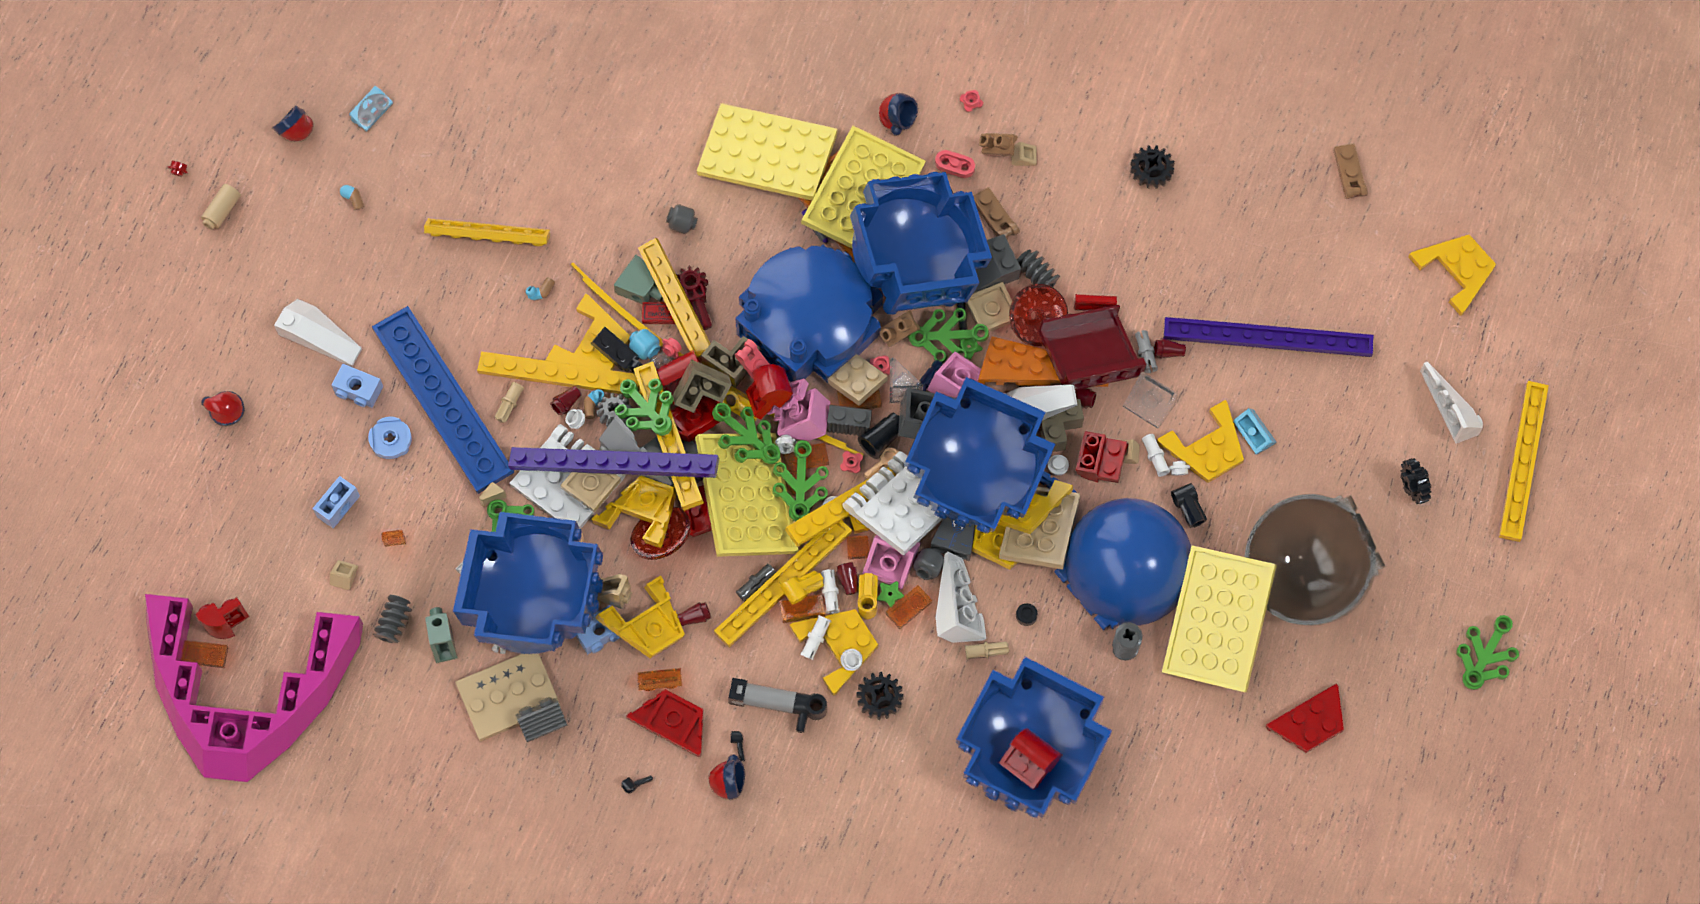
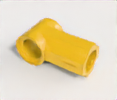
[720,390,758,422]
[780,570,824,605]
[858,573,878,620]

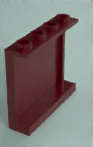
[1039,305,1146,391]

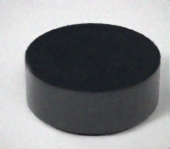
[1016,603,1038,626]

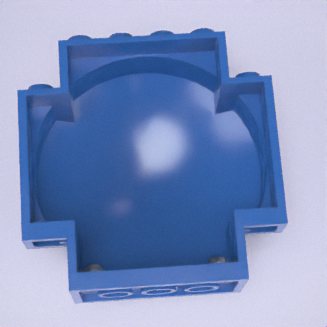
[850,172,992,315]
[735,244,883,383]
[903,377,1055,533]
[453,512,603,654]
[956,657,1112,818]

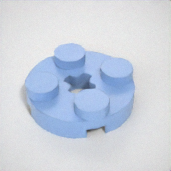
[368,417,412,459]

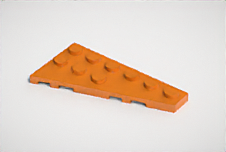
[978,336,1109,387]

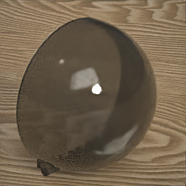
[1245,494,1386,626]

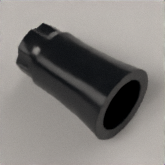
[858,412,899,459]

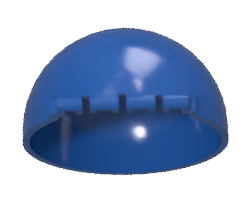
[1054,498,1191,631]

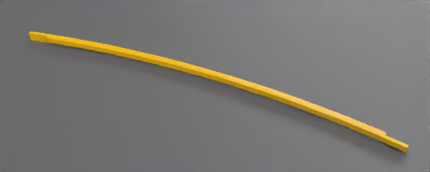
[571,263,864,456]

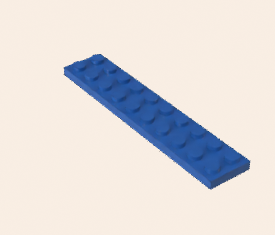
[372,306,514,494]

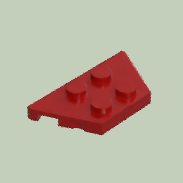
[651,395,723,442]
[1265,683,1344,753]
[626,689,704,758]

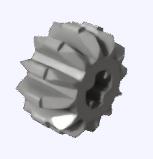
[596,393,632,427]

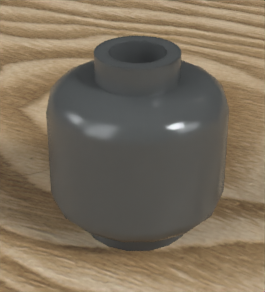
[666,204,698,234]
[913,548,944,580]

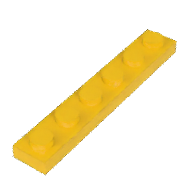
[424,218,550,246]
[638,238,710,357]
[785,467,896,547]

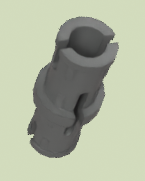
[736,563,776,601]

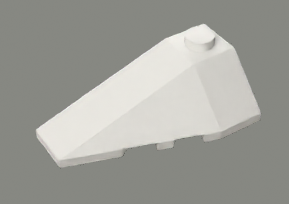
[274,299,362,367]
[1420,362,1483,444]
[1005,385,1077,420]
[936,552,986,643]

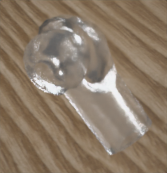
[649,352,673,369]

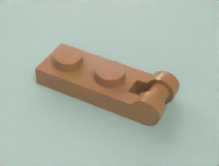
[1333,144,1367,199]
[973,187,1020,239]

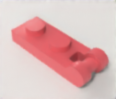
[735,339,769,380]

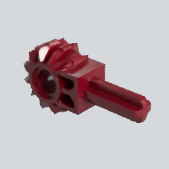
[676,265,712,330]

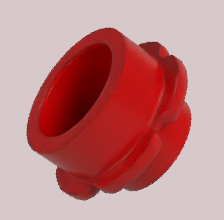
[168,160,188,177]

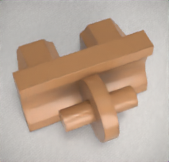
[979,133,1018,156]
[879,310,920,347]

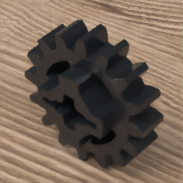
[1130,145,1175,189]
[1400,458,1432,504]
[856,672,904,720]

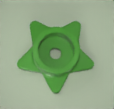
[959,338,983,360]
[877,581,905,608]

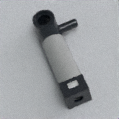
[728,678,827,733]

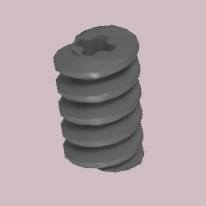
[1017,250,1060,294]
[373,595,412,643]
[1112,622,1143,661]

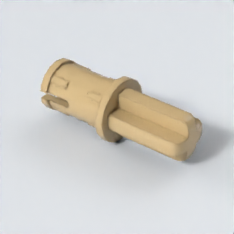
[495,382,524,423]
[965,641,1009,659]

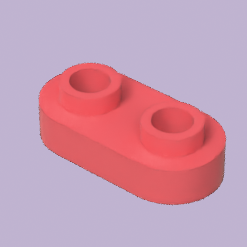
[935,150,975,178]

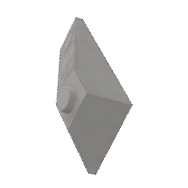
[599,416,673,486]

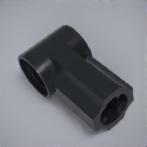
[1171,483,1207,528]

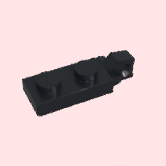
[591,327,643,374]

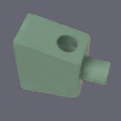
[614,255,663,304]
[425,607,457,663]

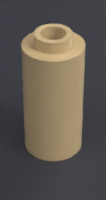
[201,184,241,230]

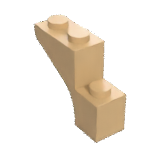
[597,574,632,609]

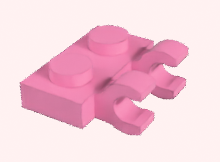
[767,378,809,421]

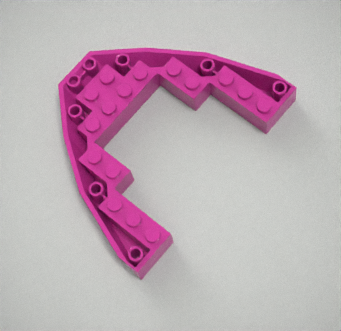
[145,594,363,782]

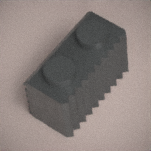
[827,405,872,437]
[515,697,567,742]

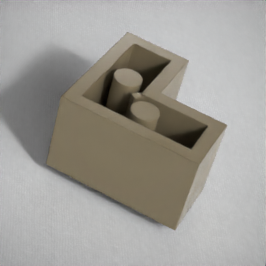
[701,336,760,388]
[673,359,731,413]
[1039,399,1084,452]

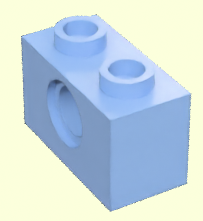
[331,364,383,408]
[313,476,360,529]
[576,605,621,655]

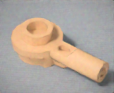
[864,447,899,479]

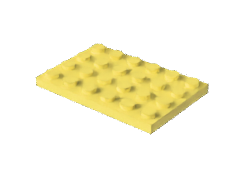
[697,103,838,200]
[801,126,926,248]
[695,433,799,557]
[1162,546,1277,693]

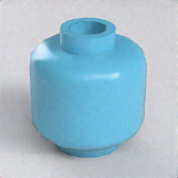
[629,329,660,360]

